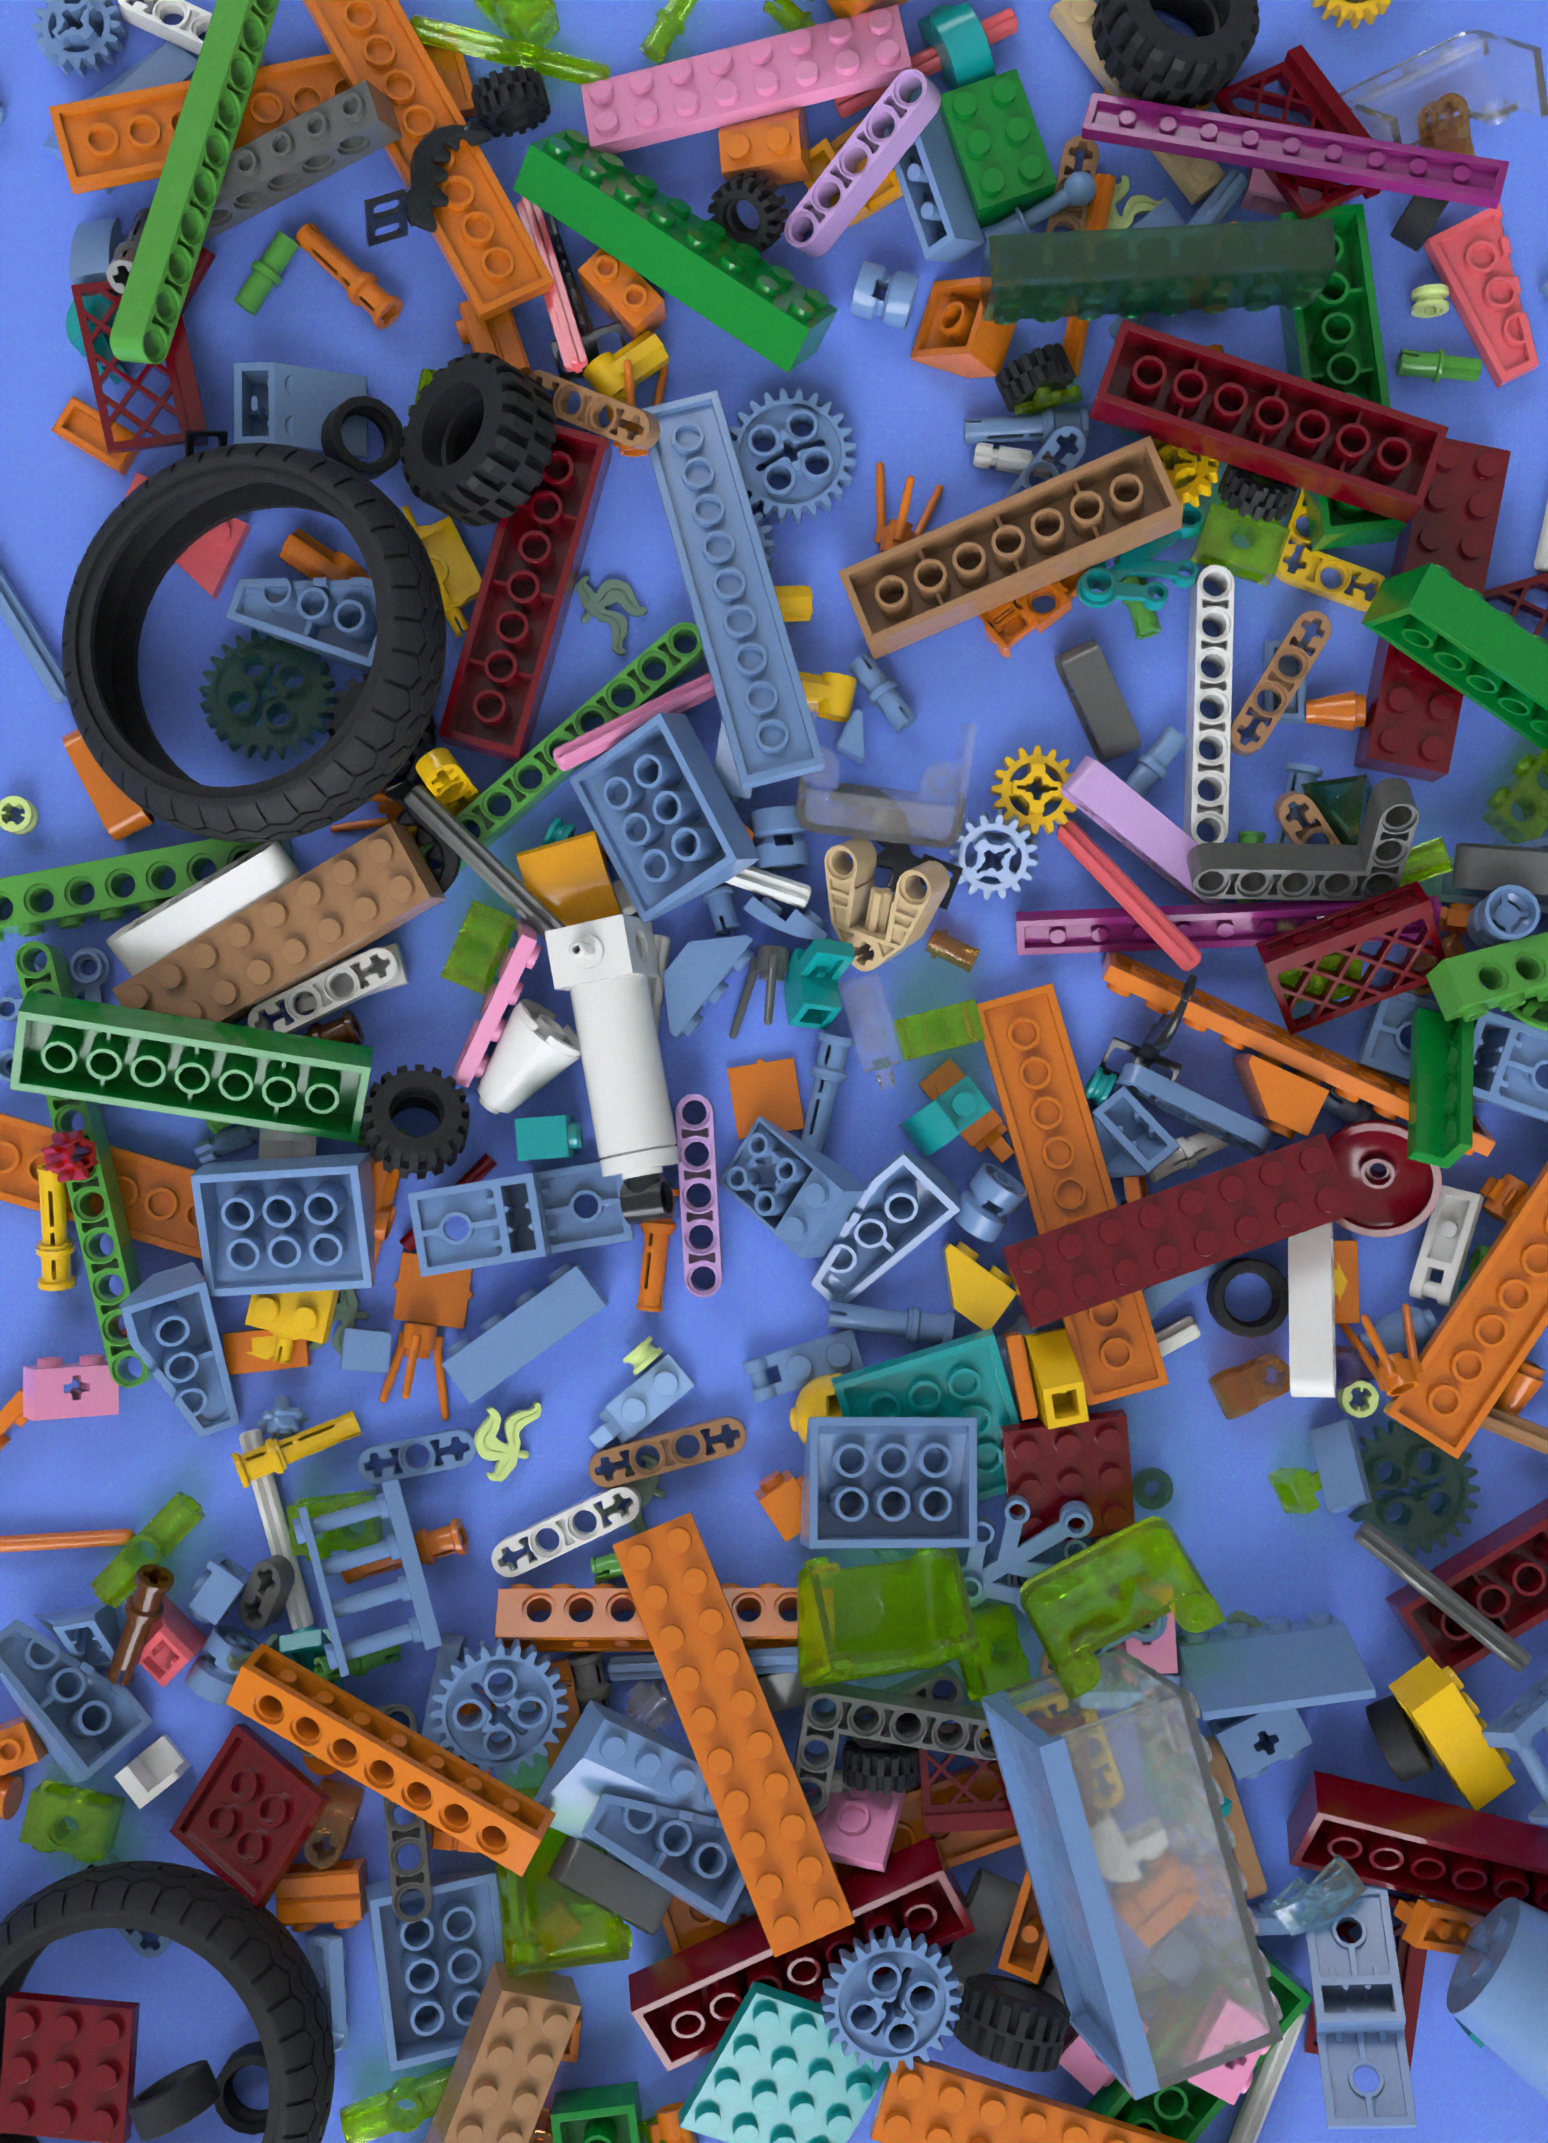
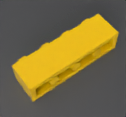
[1388,1656,1516,1811]

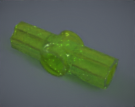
[90,1491,206,1609]
[340,2063,455,2143]

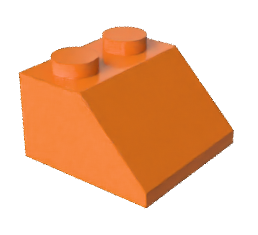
[718,106,812,187]
[910,275,1024,378]
[1233,1053,1330,1139]

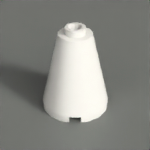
[477,999,581,1114]

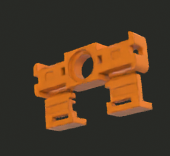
[978,568,1089,658]

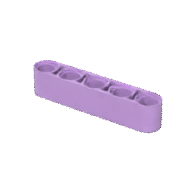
[784,69,941,257]
[1060,756,1224,905]
[675,1094,723,1298]

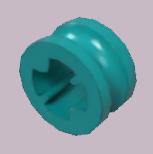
[542,816,577,846]
[1084,1066,1117,1107]

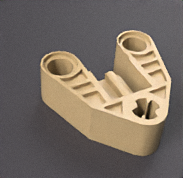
[824,836,950,972]

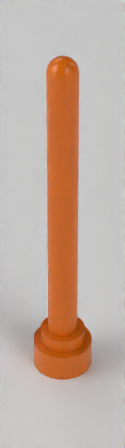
[0,1528,135,1553]

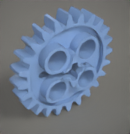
[729,388,856,524]
[429,1637,569,1778]
[820,1927,962,2073]

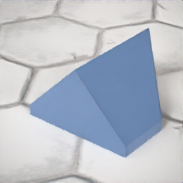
[1092,1085,1180,1178]
[34,1600,120,1670]

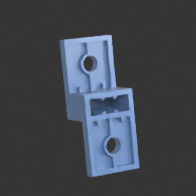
[1355,992,1548,1123]
[407,1162,634,1277]
[1301,1885,1417,2129]

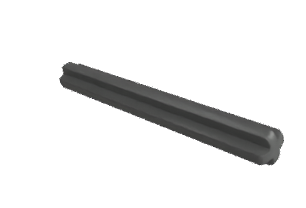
[404,784,566,940]
[1354,1522,1532,1672]

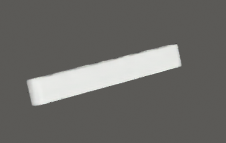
[1183,565,1235,844]

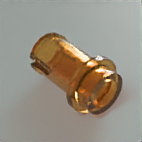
[925,928,980,973]

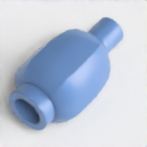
[1358,1307,1438,1352]

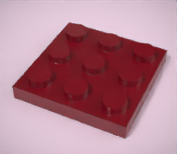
[1000,1409,1135,1545]
[169,1723,331,1909]
[0,1991,140,2143]

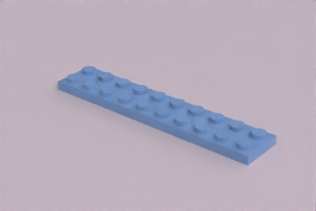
[641,390,825,790]

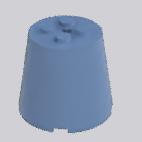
[1446,1897,1548,2102]

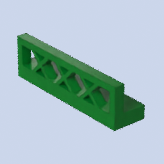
[1407,1007,1474,1169]

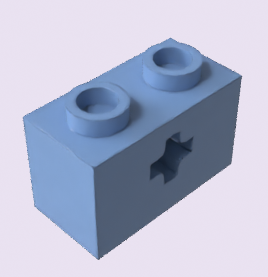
[1207,1708,1313,1780]

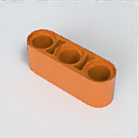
[62,729,155,841]

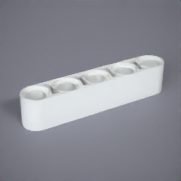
[106,841,300,976]
[1288,1222,1336,1398]

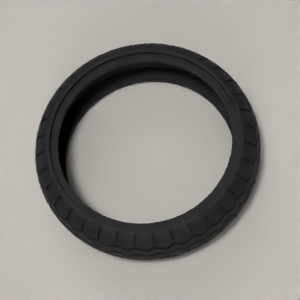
[62,443,446,843]
[0,1861,335,2143]

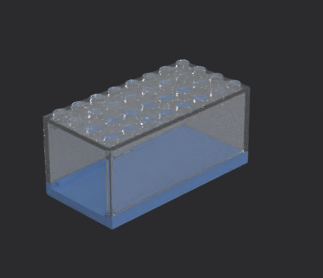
[981,1648,1283,2100]

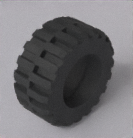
[1092,0,1260,109]
[400,352,557,526]

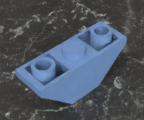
[663,935,755,1039]

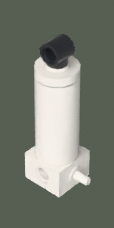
[544,914,681,1225]

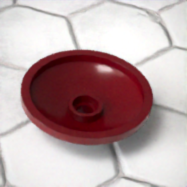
[1327,1120,1442,1237]

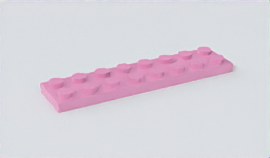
[581,5,912,154]

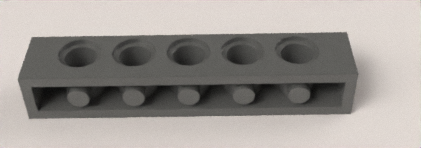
[203,80,403,243]

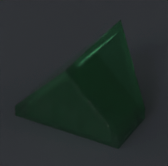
[1300,774,1373,845]

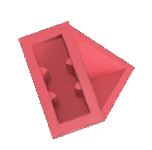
[138,1595,208,1687]

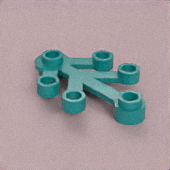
[1076,502,1205,611]

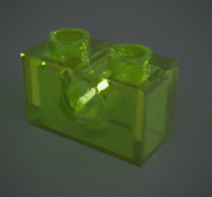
[1190,503,1290,587]
[946,1602,1032,1703]
[19,1779,125,1862]

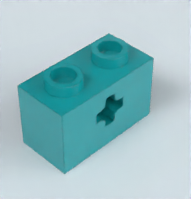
[515,1115,583,1161]

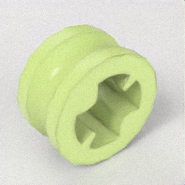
[1411,284,1449,318]
[0,796,39,835]
[622,1336,663,1376]
[1337,1378,1379,1418]

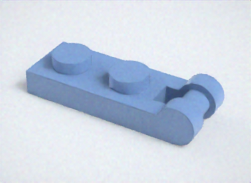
[742,1329,864,1403]

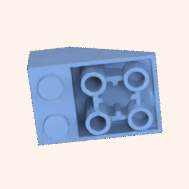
[234,362,368,459]
[718,1116,866,1259]

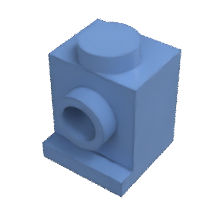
[188,1552,251,1626]

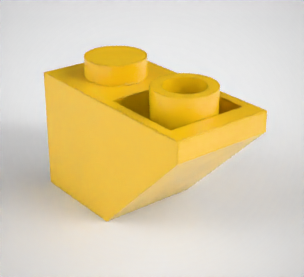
[942,1241,1016,1330]
[1023,1327,1089,1429]

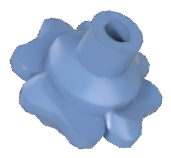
[257,1396,309,1440]

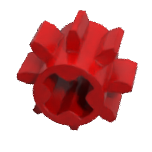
[41,1130,99,1183]

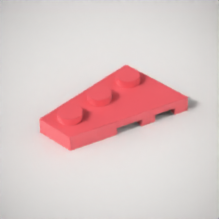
[123,472,251,600]

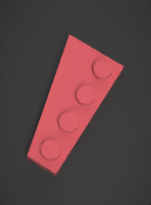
[1423,203,1539,388]

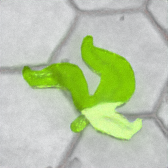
[1014,385,1084,415]

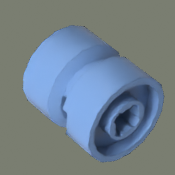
[850,261,920,330]
[751,805,810,872]
[1466,884,1540,949]
[953,1163,1027,1242]
[185,1625,260,1706]

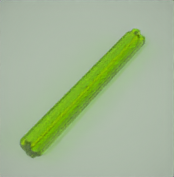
[410,14,610,85]

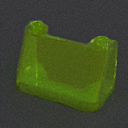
[1020,1516,1226,1701]
[797,1547,980,1688]
[496,1787,632,1978]

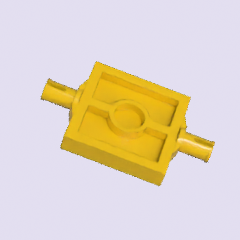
[401,506,482,638]
[245,1290,339,1364]

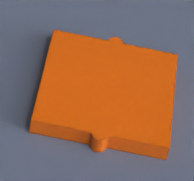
[727,1058,804,1139]
[393,1252,474,1329]

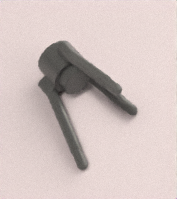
[729,945,790,1039]

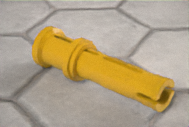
[36,1163,76,1291]
[231,1410,362,1489]

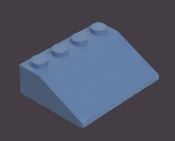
[569,712,761,923]
[191,1152,375,1297]
[800,1417,978,1549]
[1176,1612,1376,1721]
[534,1699,719,1855]
[365,1870,507,2072]

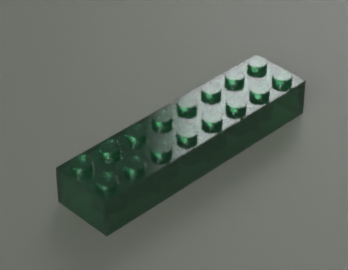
[980,218,1336,325]

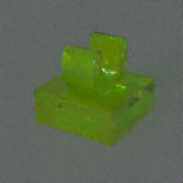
[1268,1468,1322,1514]

